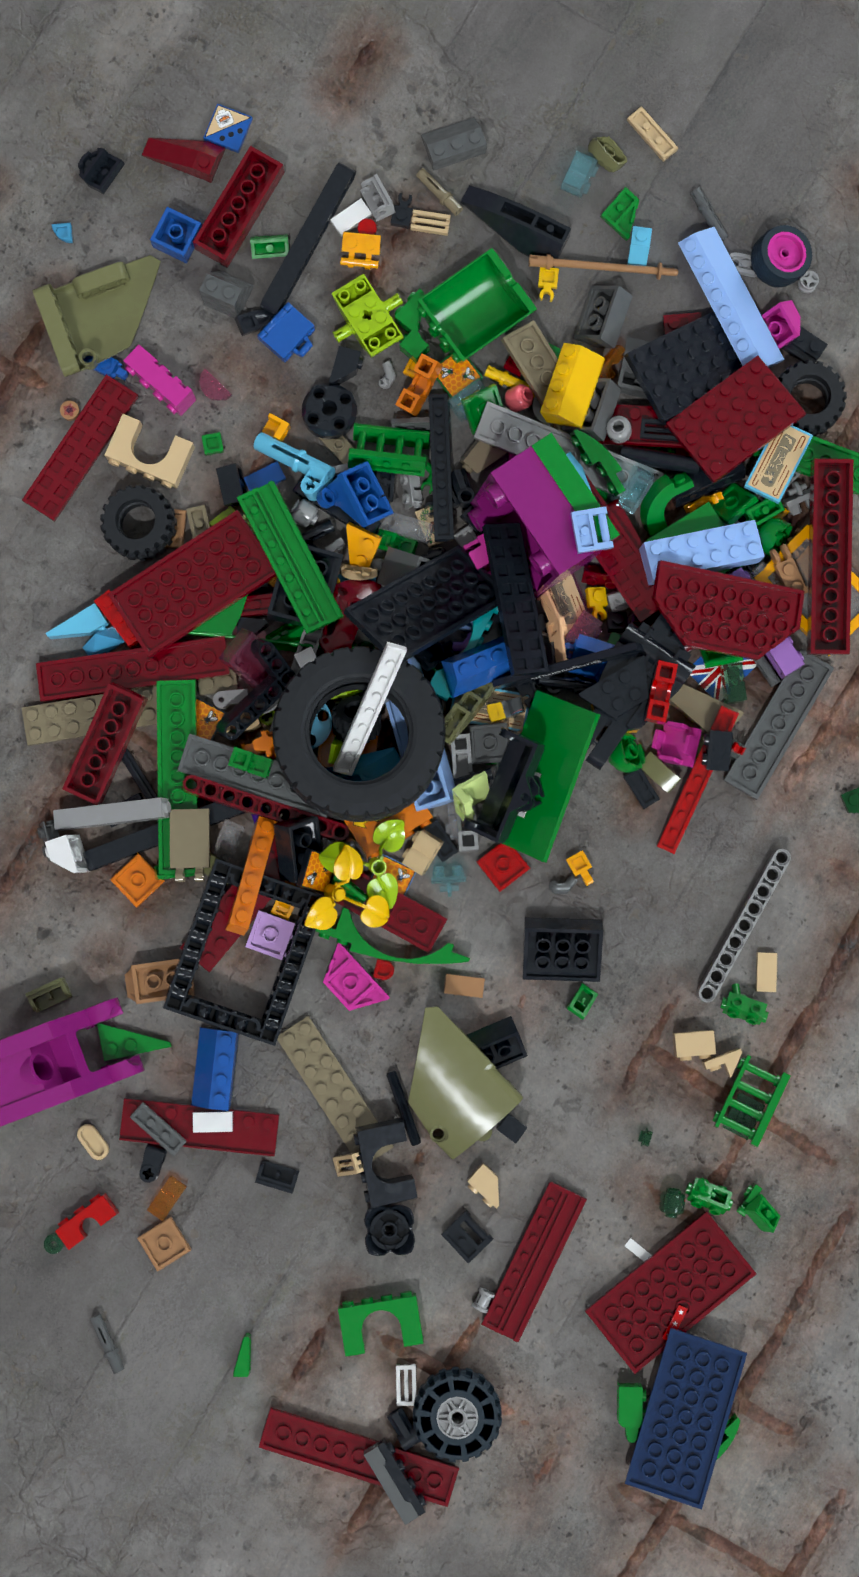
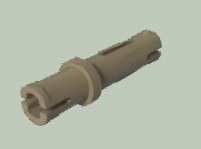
[416,168,463,216]

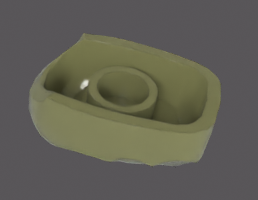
[588,136,627,172]

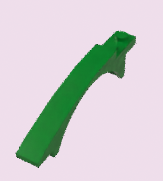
[316,908,470,964]

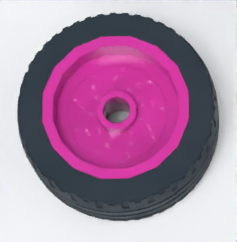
[751,225,813,288]

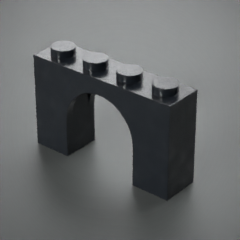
[353,1118,418,1208]

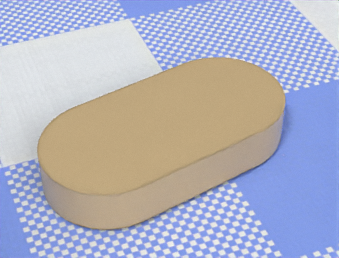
[77,1124,109,1160]

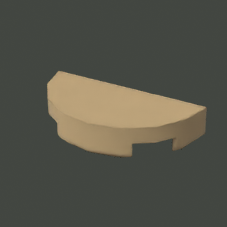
[341,564,378,580]

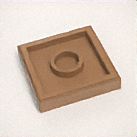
[137,1216,192,1272]

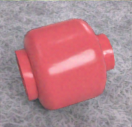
[505,384,533,412]

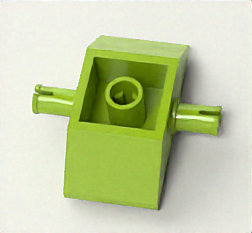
[331,274,404,358]

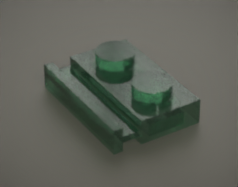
[722,1092,765,1140]

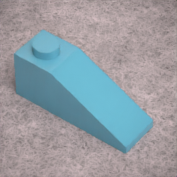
[46,603,110,639]

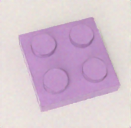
[245,911,295,960]

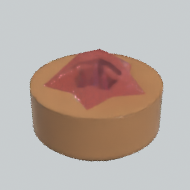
[60,401,80,421]

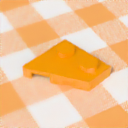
[346,522,382,568]

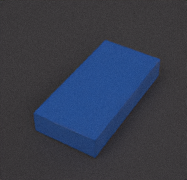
[244,461,286,491]

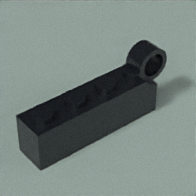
[669,463,746,508]

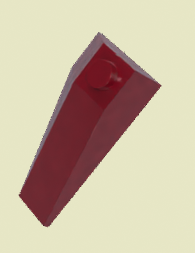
[142,138,226,183]

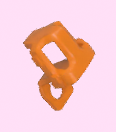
[241,730,276,760]

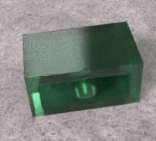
[719,662,747,705]

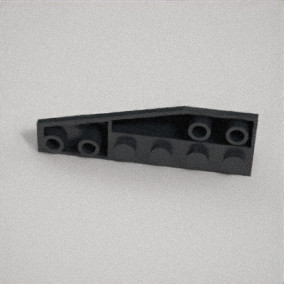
[461,185,572,268]

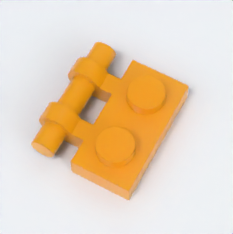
[340,232,381,270]

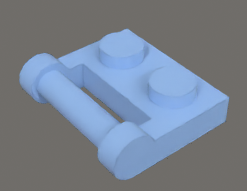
[570,507,614,554]

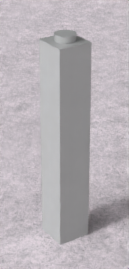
[53,797,171,831]

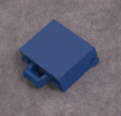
[257,302,315,363]
[565,634,615,683]

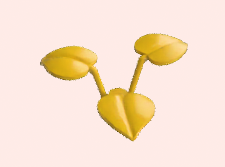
[304,845,389,930]

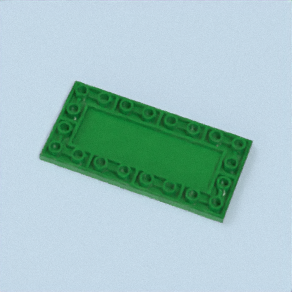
[502,690,600,863]

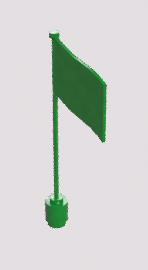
[188,595,356,649]

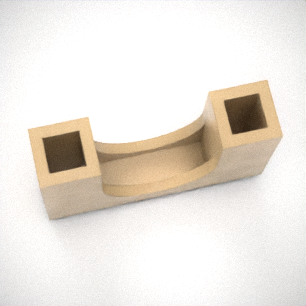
[105,414,195,489]

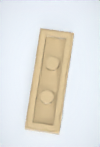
[627,106,678,162]

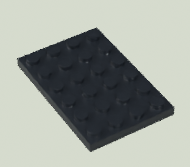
[624,311,742,423]

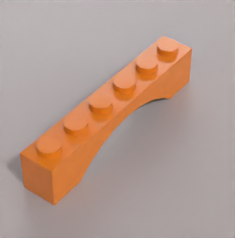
[225,816,277,936]

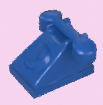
[316,461,394,528]

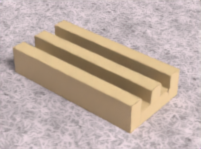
[410,209,451,236]
[333,1152,364,1177]

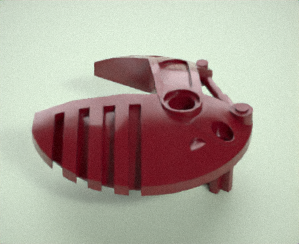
[319,579,381,653]

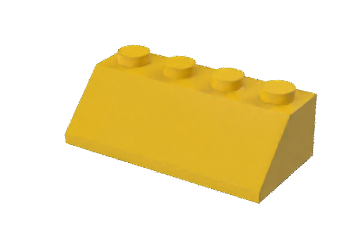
[540,343,605,428]

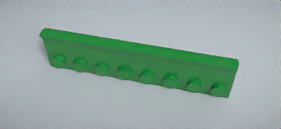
[237,480,344,635]

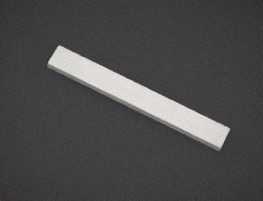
[333,642,407,776]

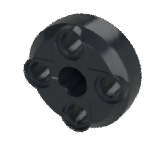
[302,383,357,439]

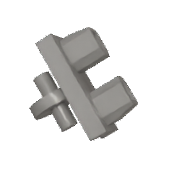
[781,481,810,516]

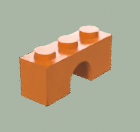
[395,354,443,417]

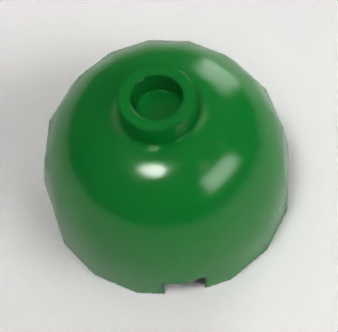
[757,518,792,557]
[609,733,645,773]

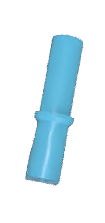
[253,432,335,501]

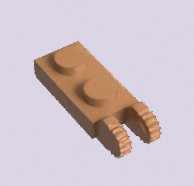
[769,544,808,594]

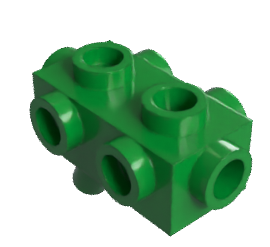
[720,983,769,1025]
[685,1177,733,1215]

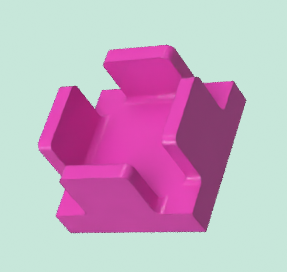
[463,534,491,575]
[652,721,702,768]

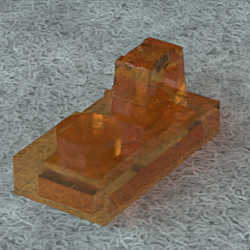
[599,345,626,380]

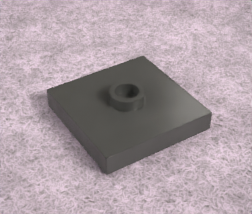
[469,722,509,765]

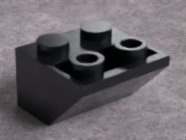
[701,730,733,771]

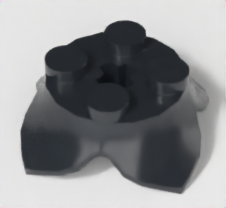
[364,1205,415,1256]

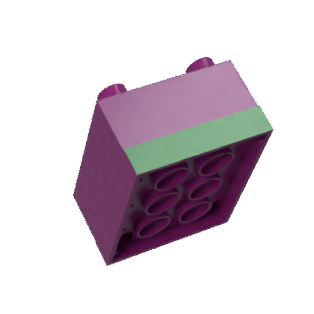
[468,433,620,598]

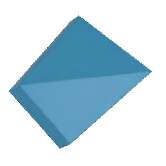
[82,626,125,656]

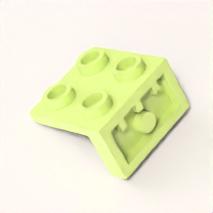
[452,771,489,821]

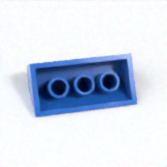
[441,636,511,698]
[191,1027,239,1111]

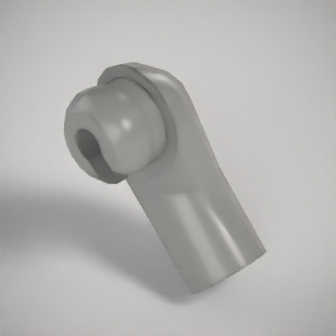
[379,361,396,389]

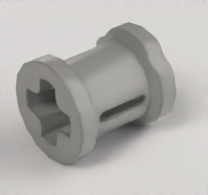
[471,1287,495,1313]

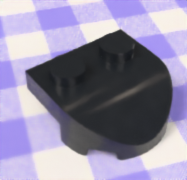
[78,148,125,194]

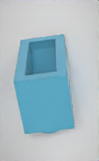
[627,226,652,266]

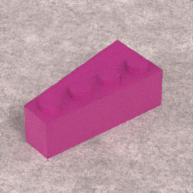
[123,345,196,416]

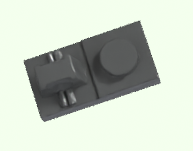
[391,414,430,432]

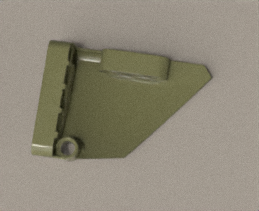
[32,255,161,377]
[408,1006,523,1160]

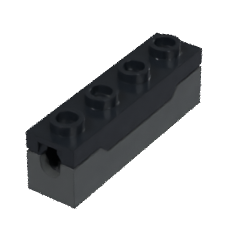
[364,1438,427,1525]

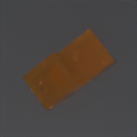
[147,1175,187,1221]

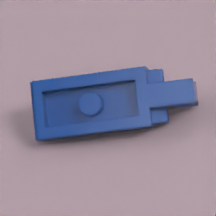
[84,356,129,381]

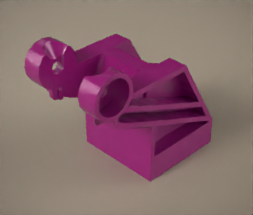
[0,997,145,1127]

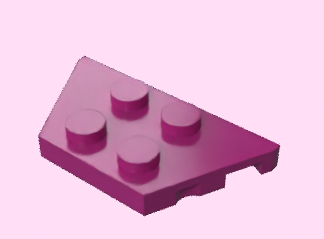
[323,943,390,1011]

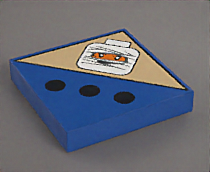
[203,104,253,153]

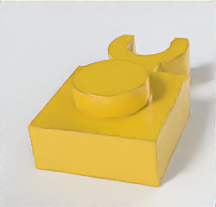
[538,267,559,302]
[585,587,608,621]

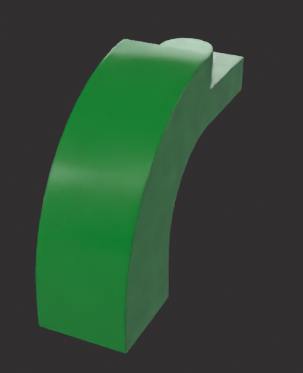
[640,472,694,536]

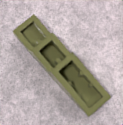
[444,683,496,745]

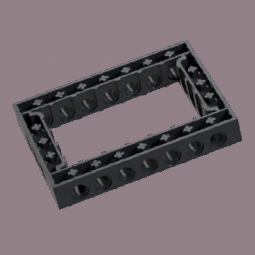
[162,858,325,1046]

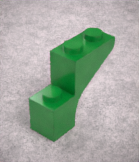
[395,288,430,364]

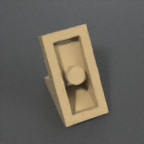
[702,1048,742,1078]

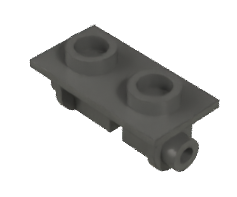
[37,820,59,862]

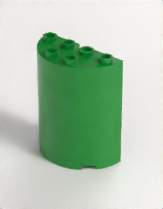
[417,248,537,363]

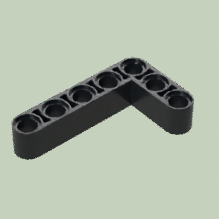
[216,638,295,740]

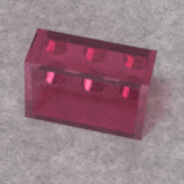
[219,628,285,693]

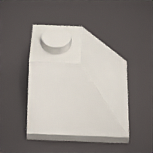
[45,835,90,873]

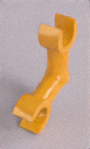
[683,491,724,513]

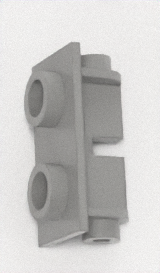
[400,474,423,510]

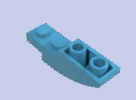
[325,747,401,782]

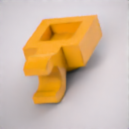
[566,850,594,886]

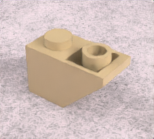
[467,1162,499,1209]

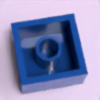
[150,207,202,264]

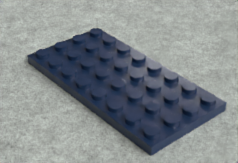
[625,1327,747,1510]

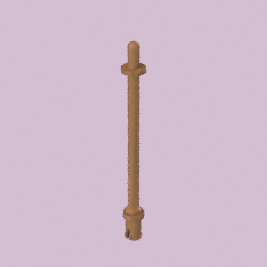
[528,254,679,280]

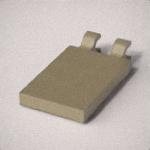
[170,809,210,882]

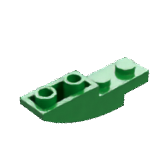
[570,429,625,496]

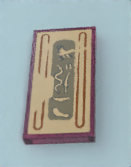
[541,573,594,637]

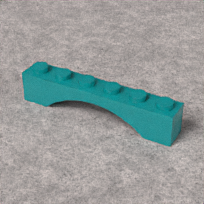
[430,607,499,702]

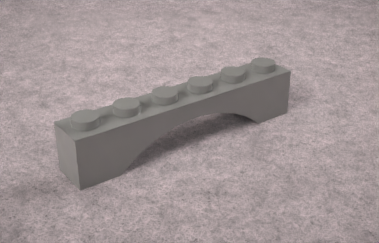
[451,733,479,852]

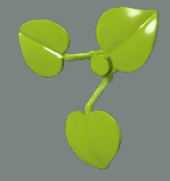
[319,819,405,909]

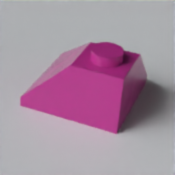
[762,300,801,349]

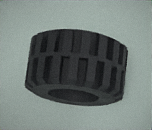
[332,694,381,744]

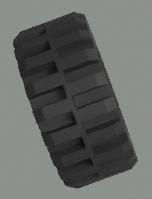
[778,360,847,436]
[100,484,177,561]

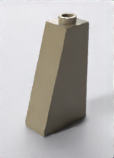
[460,407,509,474]
[669,684,744,734]

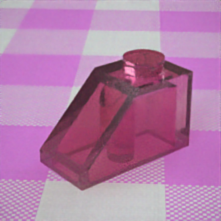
[564,610,603,644]

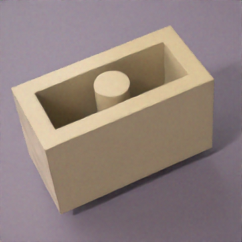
[673,1030,716,1061]

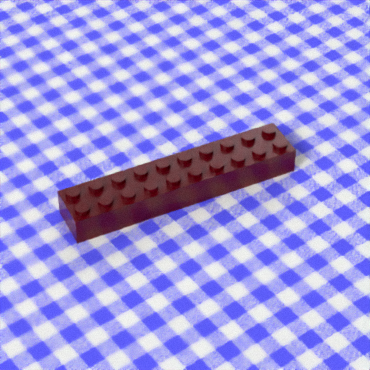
[807,459,854,655]

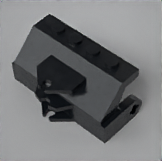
[462,727,545,843]

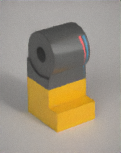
[486,697,525,724]

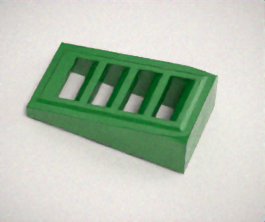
[233,1333,251,1377]

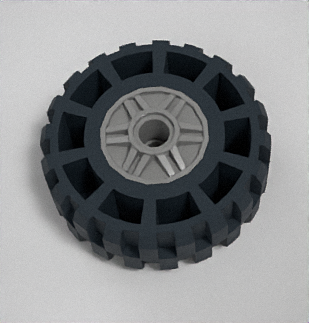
[413,1367,502,1462]

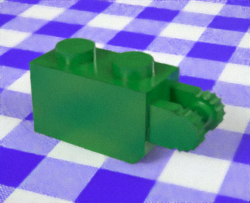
[617,1383,646,1443]

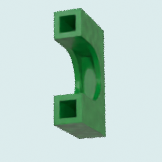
[338,1291,424,1357]

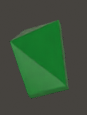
[265,624,304,652]

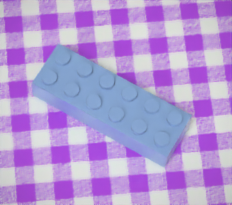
[639,520,765,585]

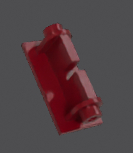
[581,564,617,589]

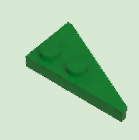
[97,1023,172,1061]

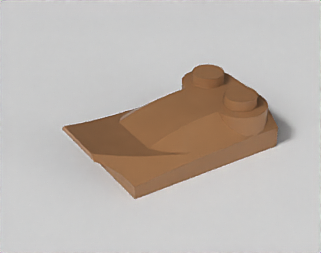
[125,959,195,1004]

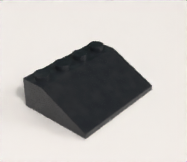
[267,545,344,629]
[522,917,604,982]

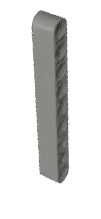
[696,849,791,1002]

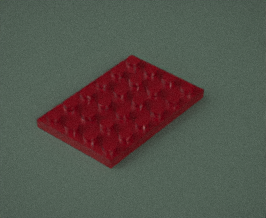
[666,355,806,484]

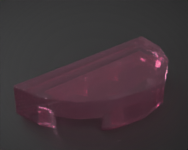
[199,369,232,401]

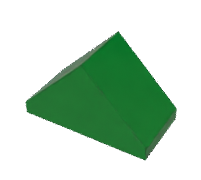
[565,983,598,1020]

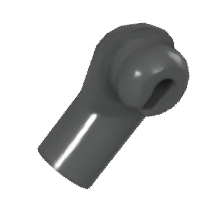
[549,875,578,894]

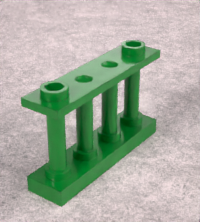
[348,423,430,477]
[712,1055,791,1148]

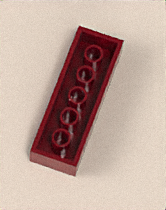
[193,146,285,268]
[62,682,148,805]

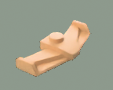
[537,590,569,663]

